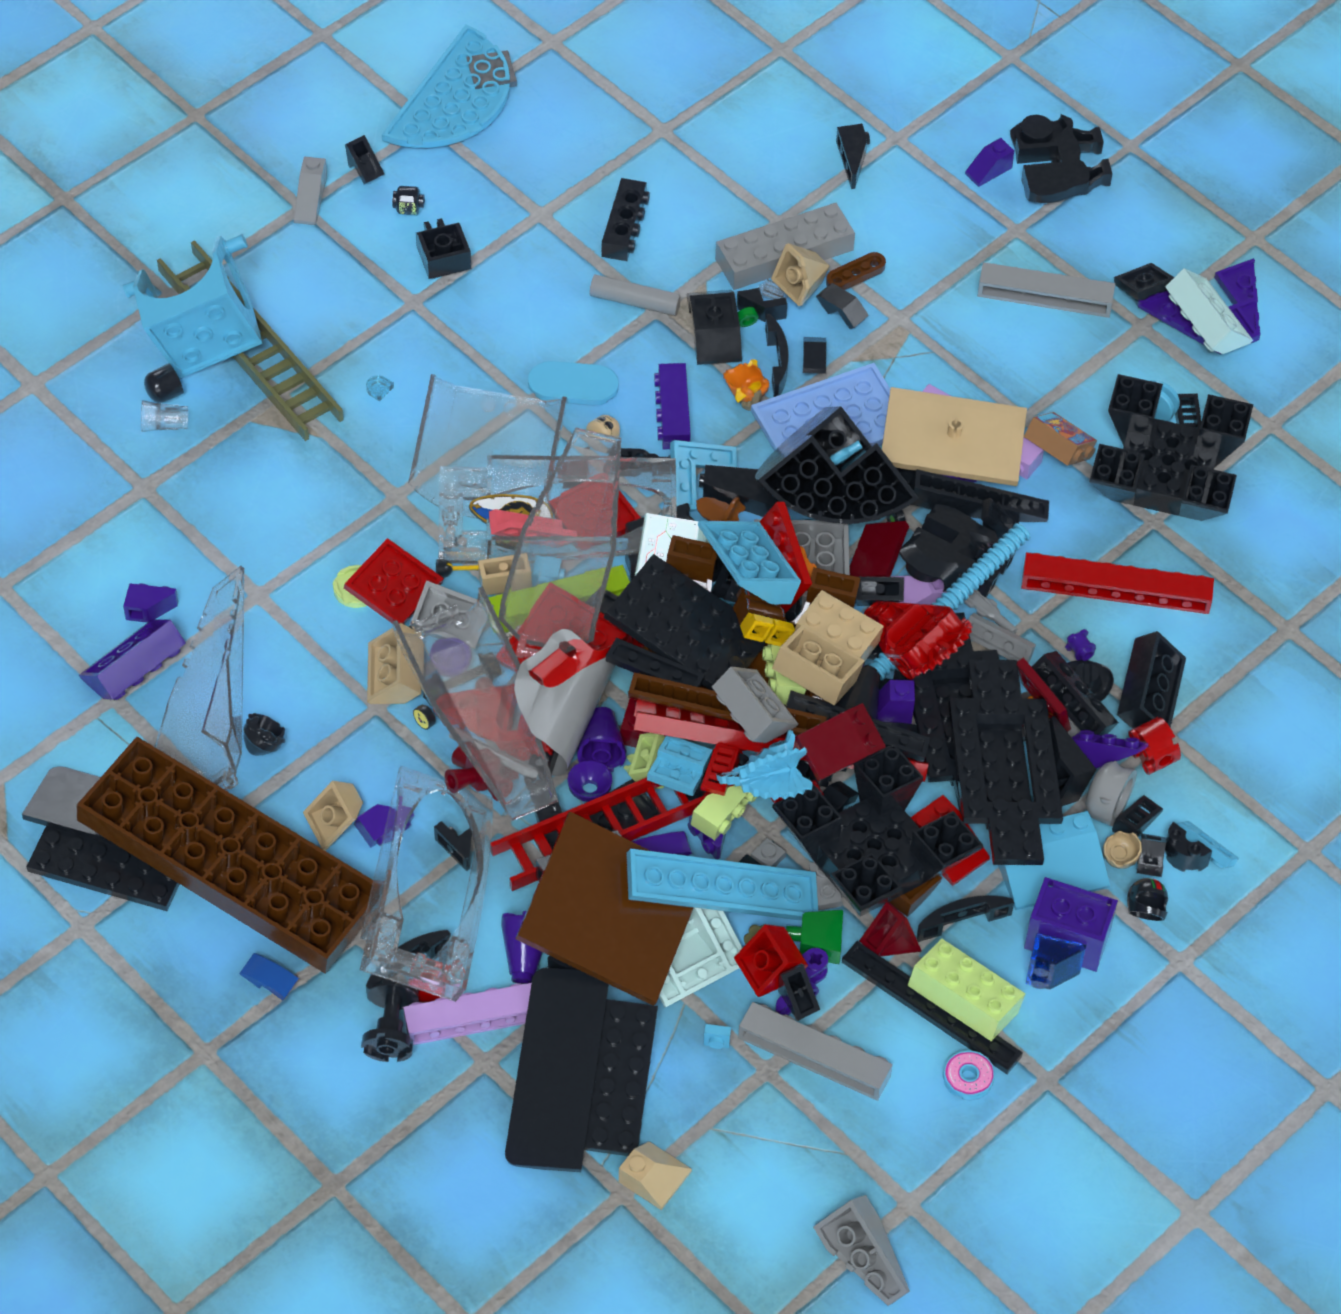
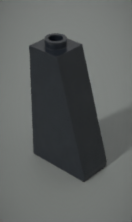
[699,465,779,517]

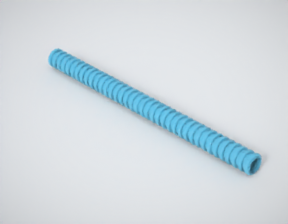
[868,523,1030,680]

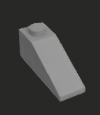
[294,157,327,225]

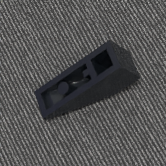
[836,123,870,189]

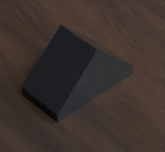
[778,963,820,1021]

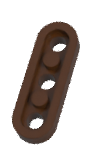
[826,252,886,290]

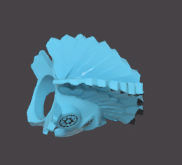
[716,730,813,801]

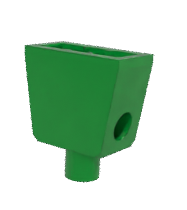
[786,910,843,964]

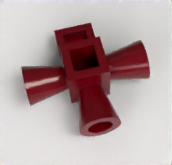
[444,744,519,801]

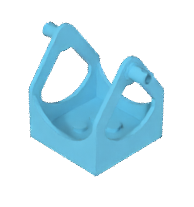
[123,234,263,379]

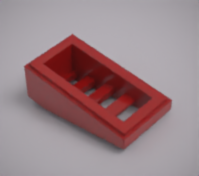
[701,743,740,796]

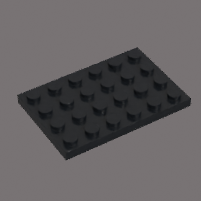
[603,554,767,691]

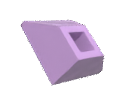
[890,575,947,605]

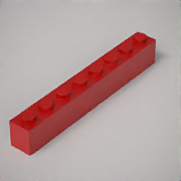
[1021,552,1214,614]

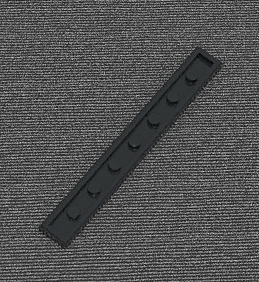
[842,941,1023,1075]

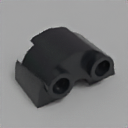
[1165,822,1212,872]

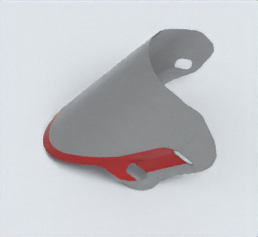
[484,629,629,776]

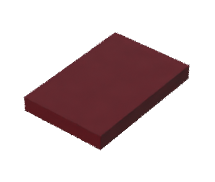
[849,521,909,577]
[1017,657,1071,732]

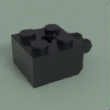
[416,218,472,279]

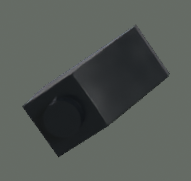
[856,577,904,606]

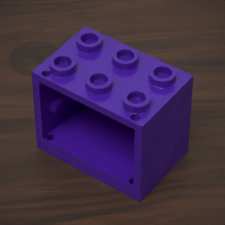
[1024,877,1118,972]

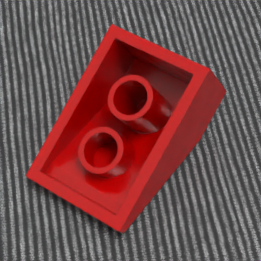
[911,795,990,886]

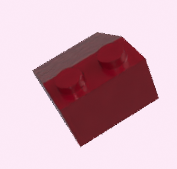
[795,703,886,781]

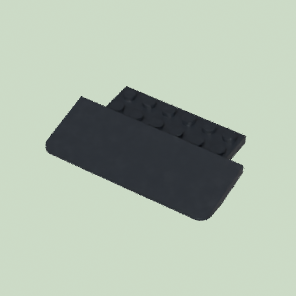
[22,766,180,911]
[505,968,658,1172]

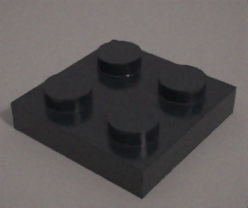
[1114,263,1175,300]

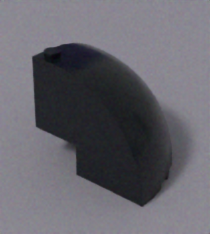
[755,406,919,524]

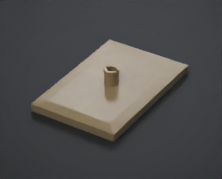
[882,387,1027,486]

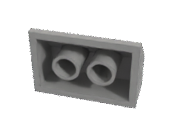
[712,667,798,743]

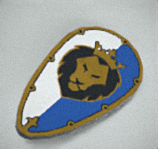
[469,494,551,526]

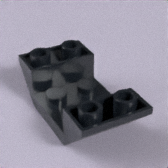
[687,290,742,365]

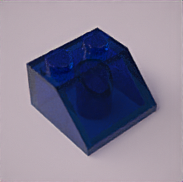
[1025,933,1086,990]

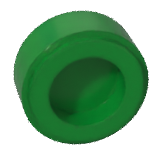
[738,307,759,327]

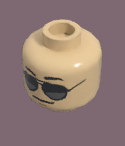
[586,415,620,448]

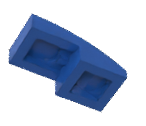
[239,953,299,1001]

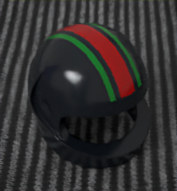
[1127,878,1168,921]

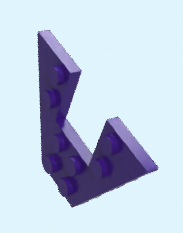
[1137,258,1261,355]

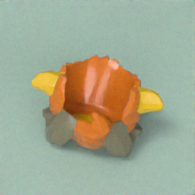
[723,359,769,411]

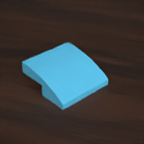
[647,736,713,796]

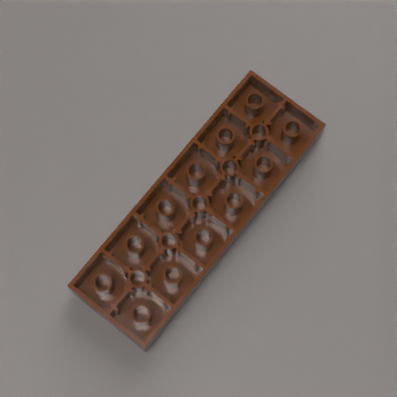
[77,737,384,974]

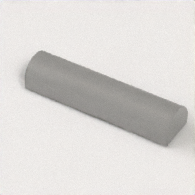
[590,274,680,316]

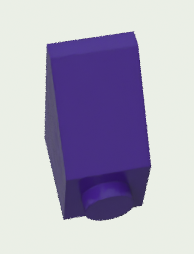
[965,138,1015,187]

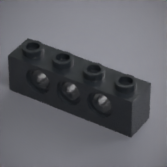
[601,178,650,261]
[1032,651,1119,735]

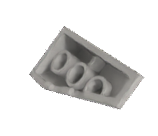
[813,1195,910,1306]

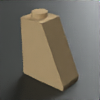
[771,243,830,306]

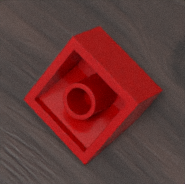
[734,924,808,997]

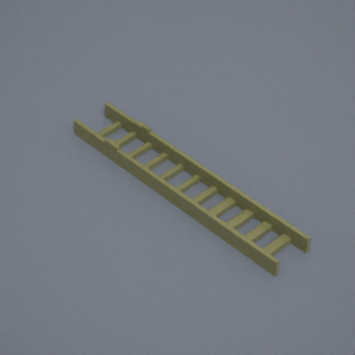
[157,240,344,441]

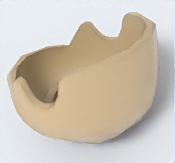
[1103,831,1142,869]

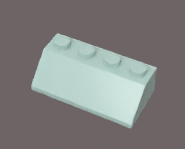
[1165,268,1253,354]

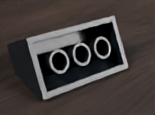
[1117,631,1186,729]

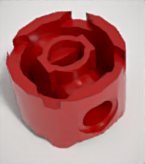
[1128,717,1181,775]

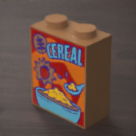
[1024,412,1097,466]

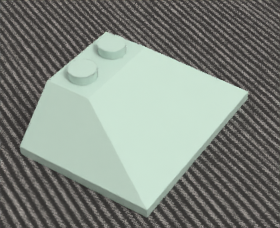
[659,908,742,1007]

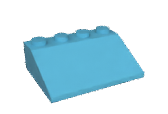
[697,521,801,605]
[998,811,1110,910]

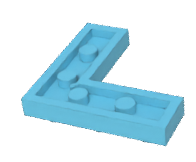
[670,440,737,512]

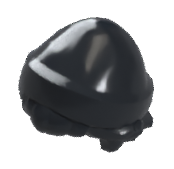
[243,713,285,756]

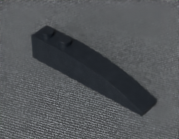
[909,469,1049,522]

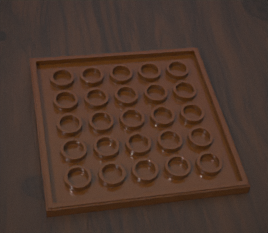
[515,812,694,1006]

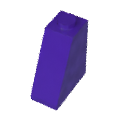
[877,680,915,724]

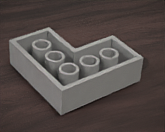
[754,519,850,612]

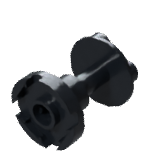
[361,978,419,1062]

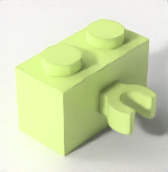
[623,733,665,789]

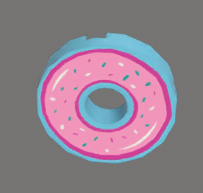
[943,1050,995,1100]

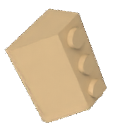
[367,623,422,704]

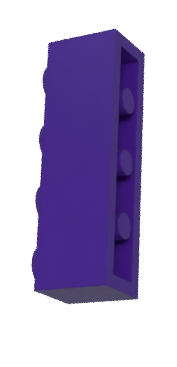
[654,363,691,450]

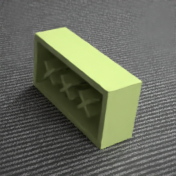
[908,939,1025,1041]

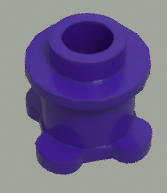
[1065,629,1096,661]

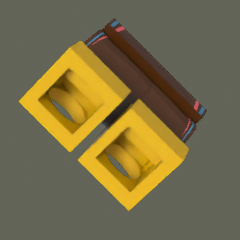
[733,587,795,646]

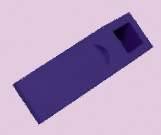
[1072,730,1148,769]

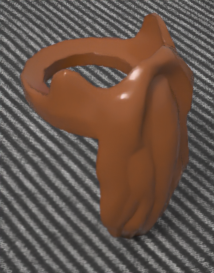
[696,497,745,521]

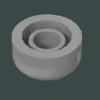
[1085,761,1137,826]

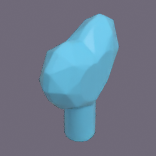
[829,440,863,465]

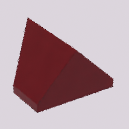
[859,902,922,957]

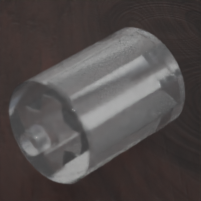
[758,279,788,300]

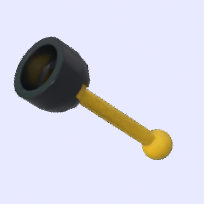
[436,559,478,578]

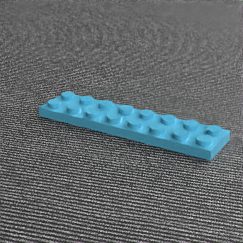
[627,849,818,920]

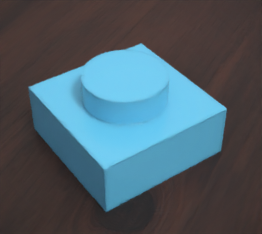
[704,1024,731,1049]

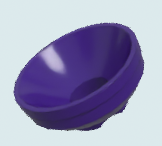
[567,760,612,802]

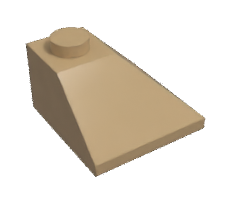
[303,780,363,851]
[619,1142,692,1210]

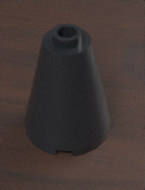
[835,665,881,719]

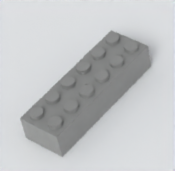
[715,203,855,290]

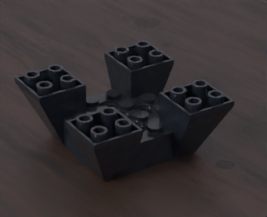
[1089,374,1254,521]
[772,744,983,917]

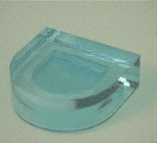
[366,375,394,401]

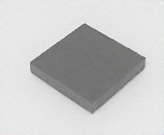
[466,50,517,89]

